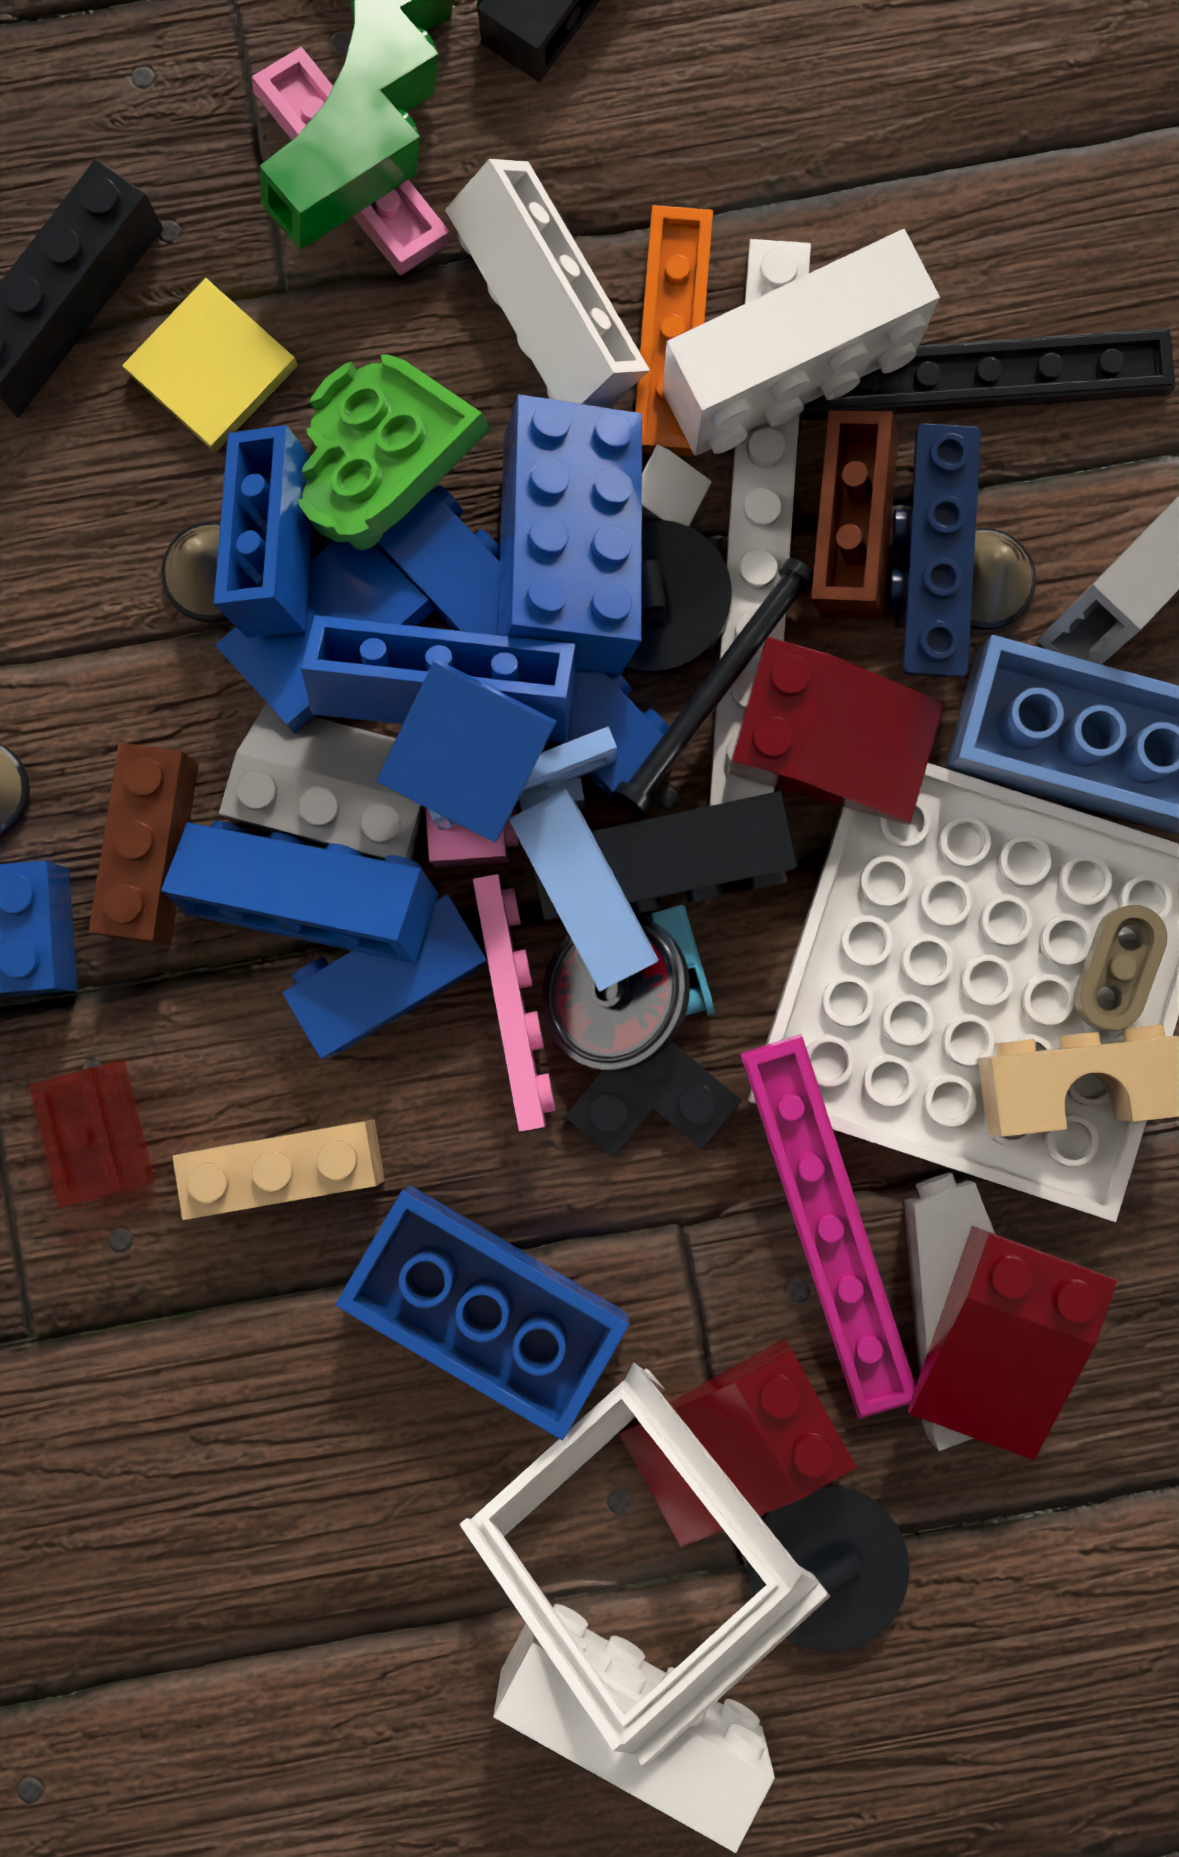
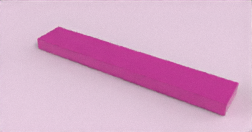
[740,1034,916,1419]

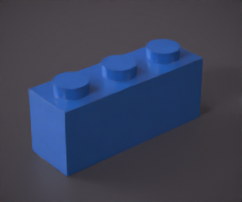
[214,425,312,638]
[282,894,488,1059]

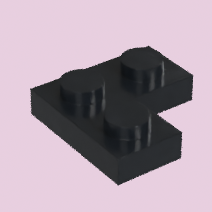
[564,1041,742,1157]

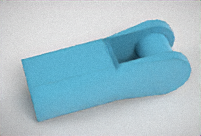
[644,905,715,1023]

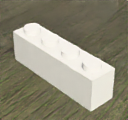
[445,159,650,408]

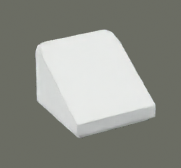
[642,444,712,526]

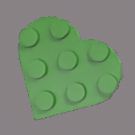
[298,354,491,550]

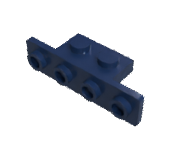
[886,423,981,678]

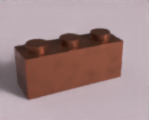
[811,411,899,619]
[89,742,199,946]

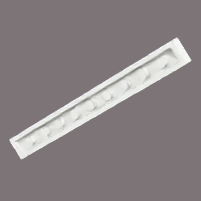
[709,239,811,806]

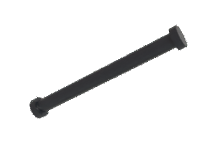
[613,558,814,816]

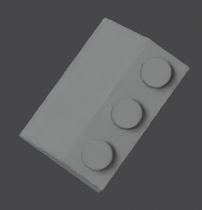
[219,704,426,861]

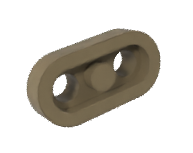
[1074,905,1167,1030]

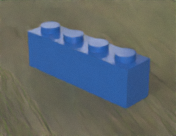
[301,615,575,743]
[161,821,438,964]

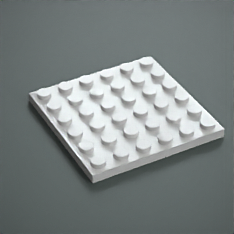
[748,763,1179,1222]

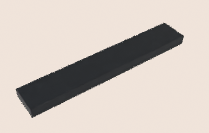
[805,328,1176,421]

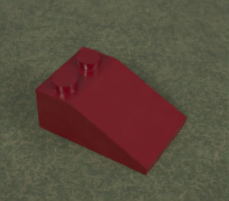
[727,637,944,825]
[907,1226,1118,1460]
[619,1338,857,1547]

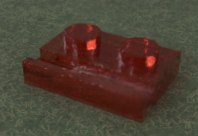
[29,1060,155,1208]

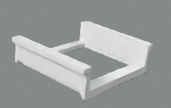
[460,1362,830,1767]

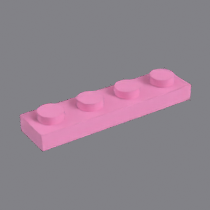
[252,47,450,276]
[473,874,556,1132]

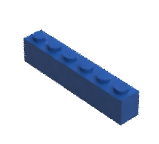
[376,484,669,808]

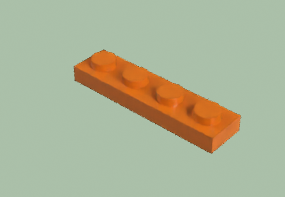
[635,205,713,457]

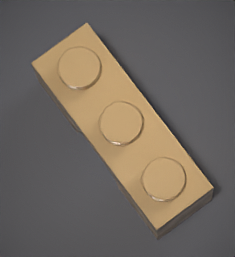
[978,1024,1179,1137]
[172,1119,385,1220]

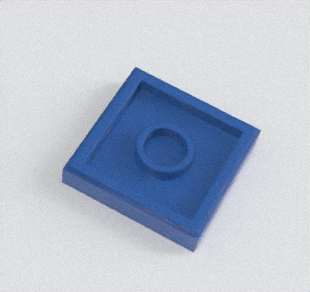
[376,659,557,843]

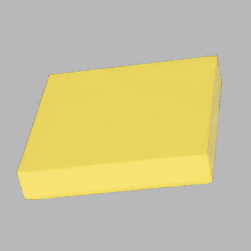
[122,278,298,453]

